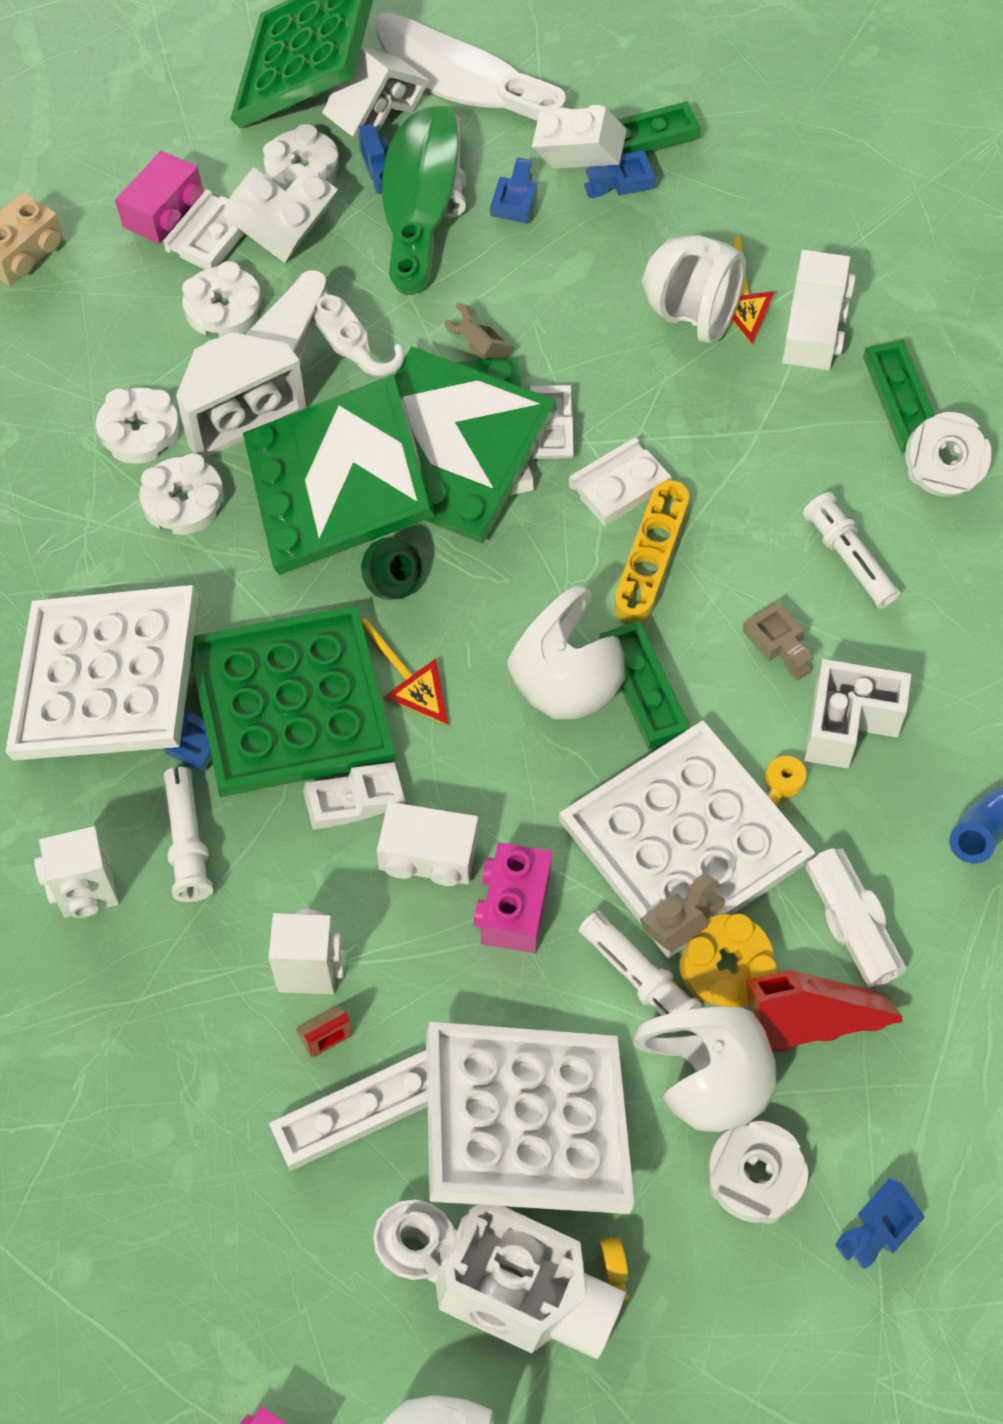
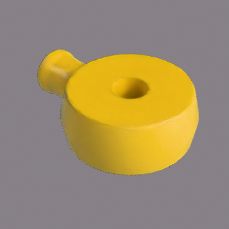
[765,756,807,807]
[599,1237,629,1301]

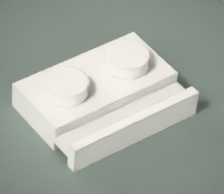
[163,189,245,270]
[569,437,672,526]

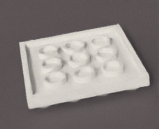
[6,585,199,761]
[559,720,815,958]
[426,1022,634,1214]

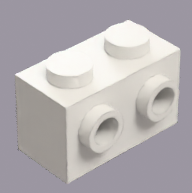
[532,105,627,169]
[377,802,479,886]
[34,826,119,918]
[269,909,345,995]

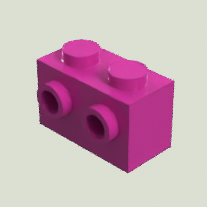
[115,150,204,244]
[473,842,552,953]

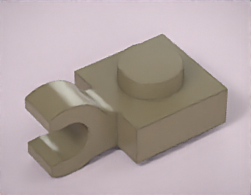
[444,303,515,360]
[743,601,814,680]
[640,873,726,953]

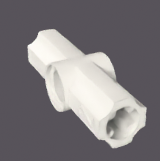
[805,848,907,988]

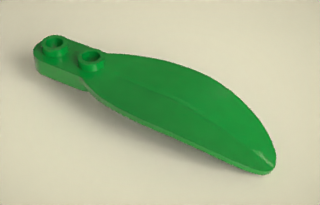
[382,106,458,295]

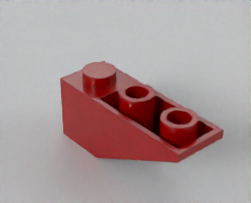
[746,970,903,1051]

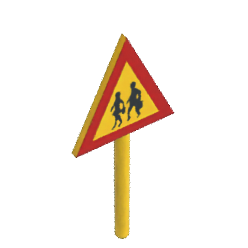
[732,236,775,346]
[361,619,449,726]

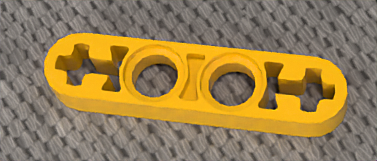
[614,480,689,624]

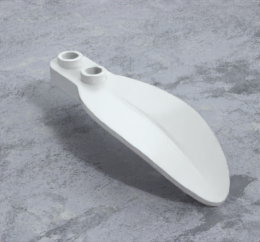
[376,13,567,121]

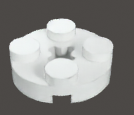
[263,124,339,191]
[182,261,262,338]
[96,388,180,464]
[905,412,991,497]
[139,453,225,535]
[708,1121,808,1224]

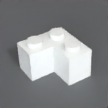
[322,47,430,138]
[222,165,338,263]
[782,250,855,371]
[804,659,911,769]

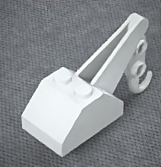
[176,270,405,459]

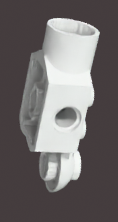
[373,1199,626,1360]

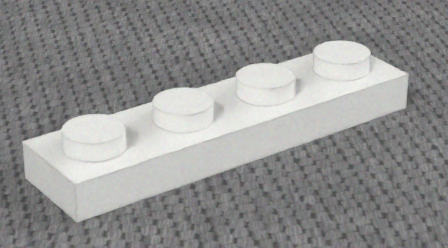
[269,1050,428,1171]

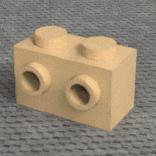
[0,192,64,287]

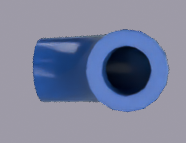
[949,785,1003,864]

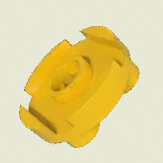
[679,914,777,1008]

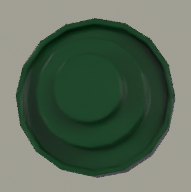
[361,537,423,600]

